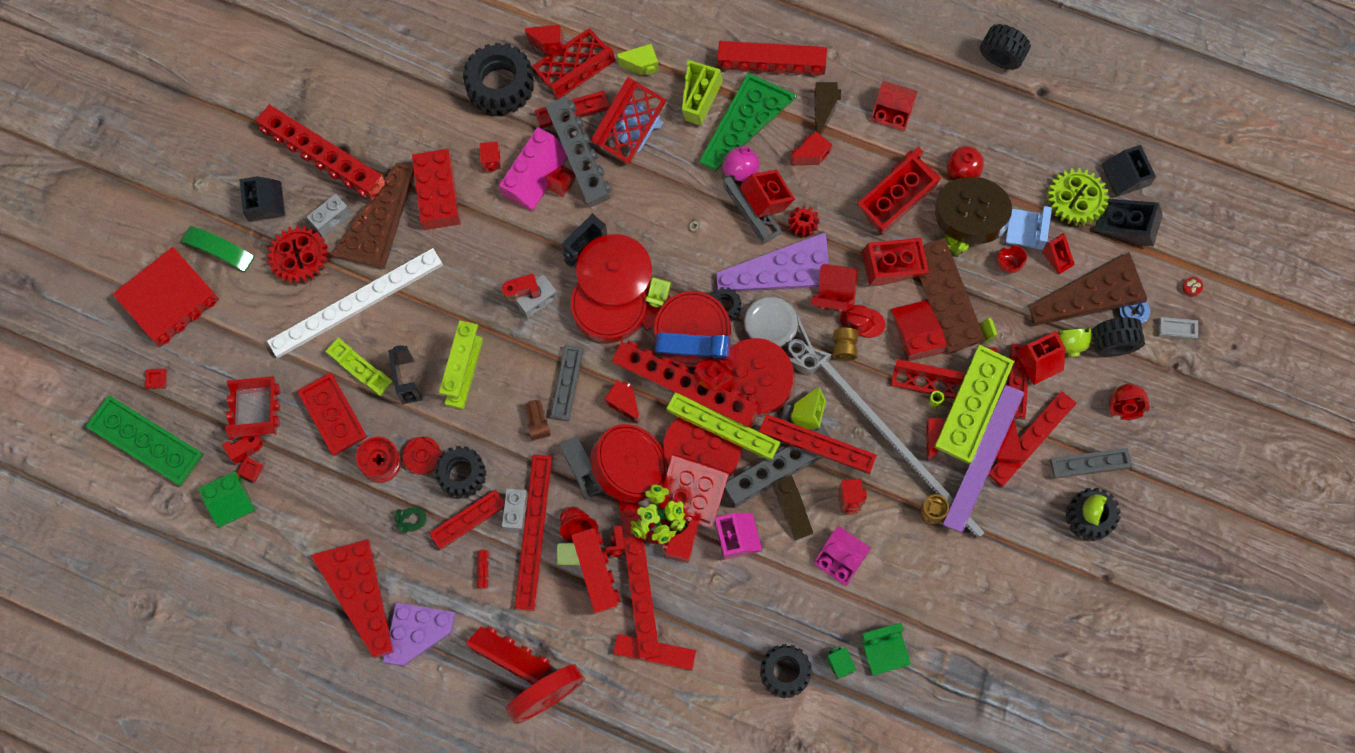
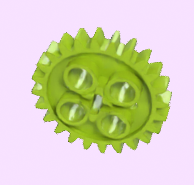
[1047,168,1109,226]

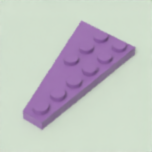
[717,232,829,292]

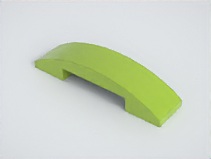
[325,338,394,396]

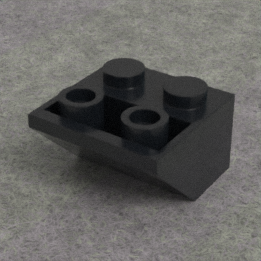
[1101,145,1156,197]
[239,176,286,222]

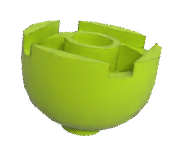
[1052,328,1092,357]

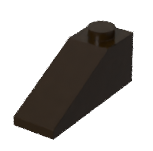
[814,82,841,135]
[772,475,813,541]

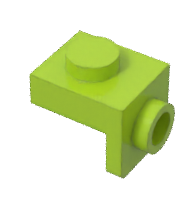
[645,277,672,307]

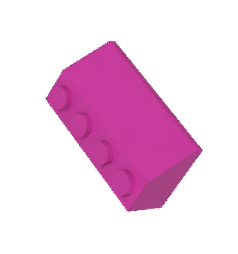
[499,127,568,211]

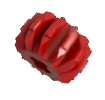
[788,204,820,238]

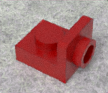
[605,525,625,557]

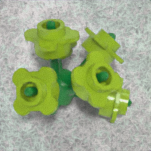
[631,485,686,544]

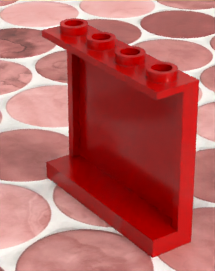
[113,247,219,347]

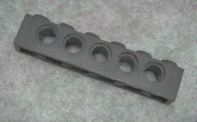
[546,96,612,207]
[724,427,831,508]

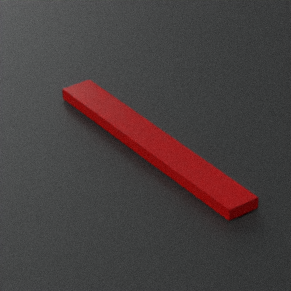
[514,454,552,611]

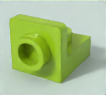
[944,234,971,257]

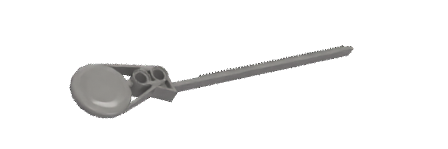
[743,296,985,538]

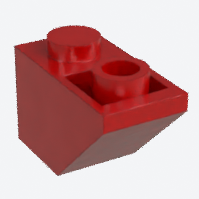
[791,131,833,166]

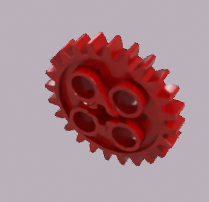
[267,225,329,285]

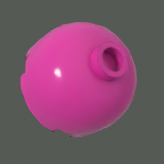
[722,146,760,182]

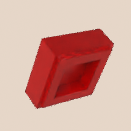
[145,369,167,389]
[237,457,264,483]

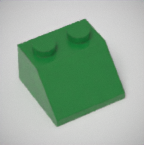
[198,471,255,528]

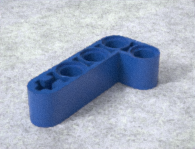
[655,333,731,358]

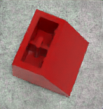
[870,81,918,131]
[1016,331,1065,385]

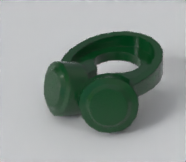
[394,507,427,534]

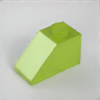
[617,44,659,76]
[791,387,826,429]

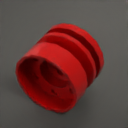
[356,436,401,483]

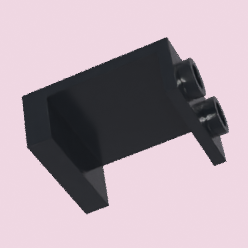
[388,345,422,405]

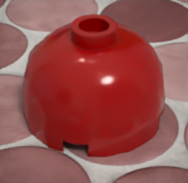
[947,146,984,180]
[1109,384,1150,420]

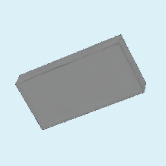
[1158,317,1198,340]

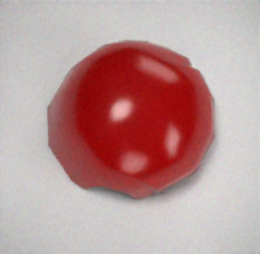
[996,245,1027,273]

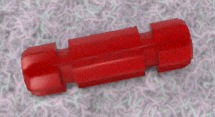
[476,550,489,589]

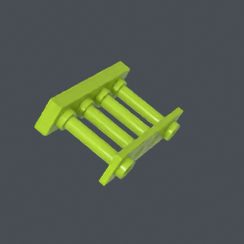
[439,320,484,410]

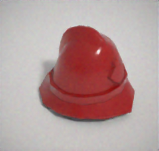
[559,506,599,542]

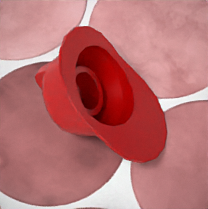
[840,305,885,338]

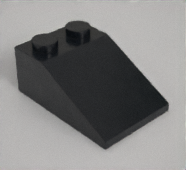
[1094,199,1163,246]

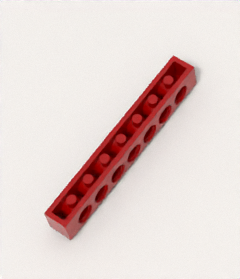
[255,104,386,200]
[612,340,761,428]

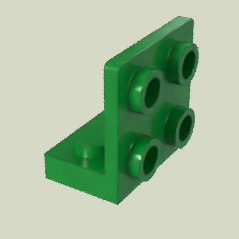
[860,622,911,676]

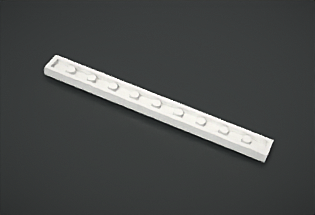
[267,248,443,358]

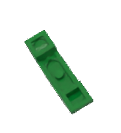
[181,226,255,273]

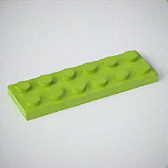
[934,344,1014,464]

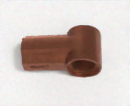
[525,400,551,441]

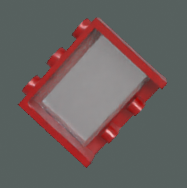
[225,376,281,441]

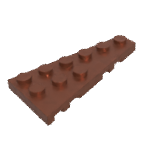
[330,163,414,269]
[1029,252,1147,326]

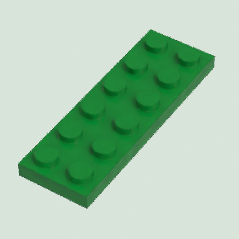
[85,395,204,487]

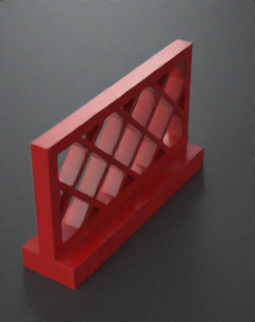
[532,28,616,100]
[591,77,667,164]

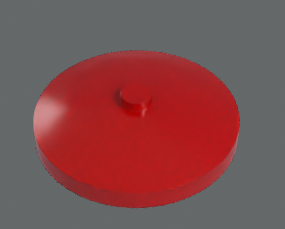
[576,234,652,307]

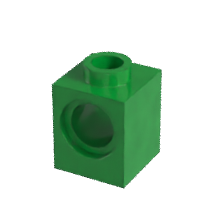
[826,646,857,680]

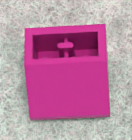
[714,513,762,560]
[813,526,871,586]

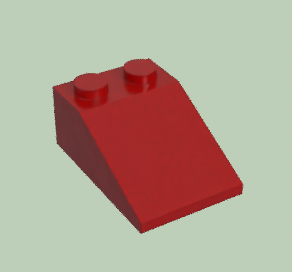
[862,238,929,286]
[891,300,947,361]

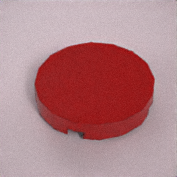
[694,358,733,390]
[402,436,442,475]

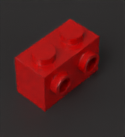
[838,479,867,515]

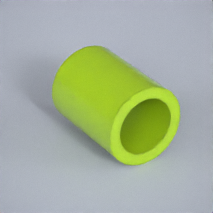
[928,391,944,409]

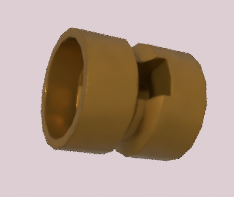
[833,328,858,361]
[920,494,949,525]

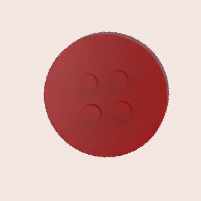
[571,282,647,343]
[654,291,732,368]
[721,338,795,416]
[663,417,741,477]
[590,424,668,503]
[505,664,585,724]

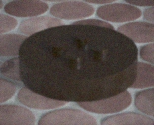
[935,177,1012,244]

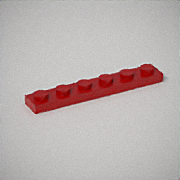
[988,391,1077,488]
[759,414,877,475]

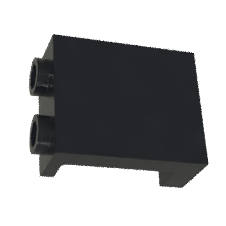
[561,213,607,268]

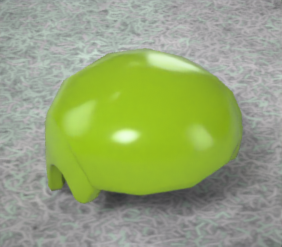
[1083,494,1107,525]

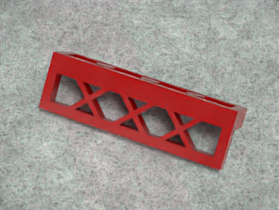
[891,359,966,399]

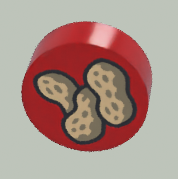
[1182,277,1203,297]

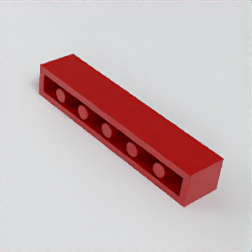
[717,41,827,76]

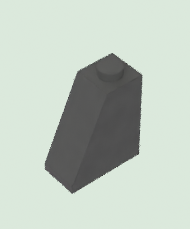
[559,436,603,499]

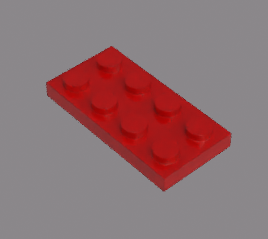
[297,372,368,456]

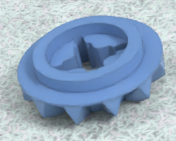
[1119,302,1150,324]

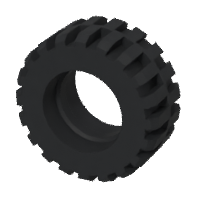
[463,43,534,115]

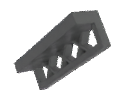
[723,176,782,245]

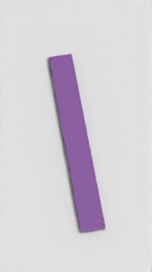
[943,385,1024,533]

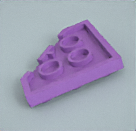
[383,603,456,666]

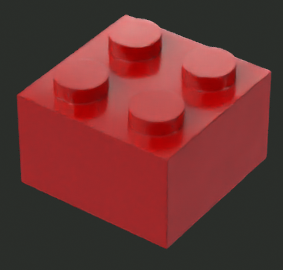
[740,169,795,217]

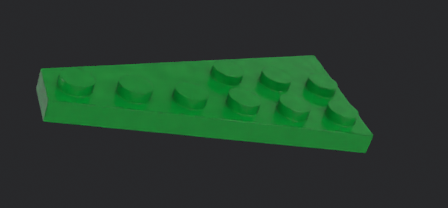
[699,73,797,172]

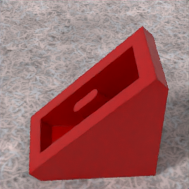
[546,165,576,197]
[1042,233,1075,274]

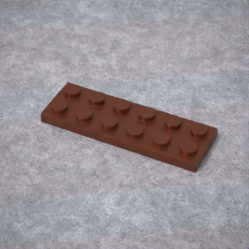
[919,238,986,354]

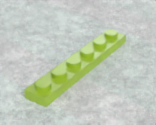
[666,392,780,462]

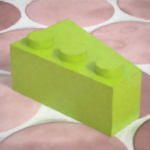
[682,60,723,126]

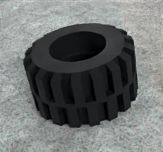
[980,24,1031,70]
[1092,317,1145,356]
[435,446,486,499]
[1066,488,1121,541]
[760,644,812,698]

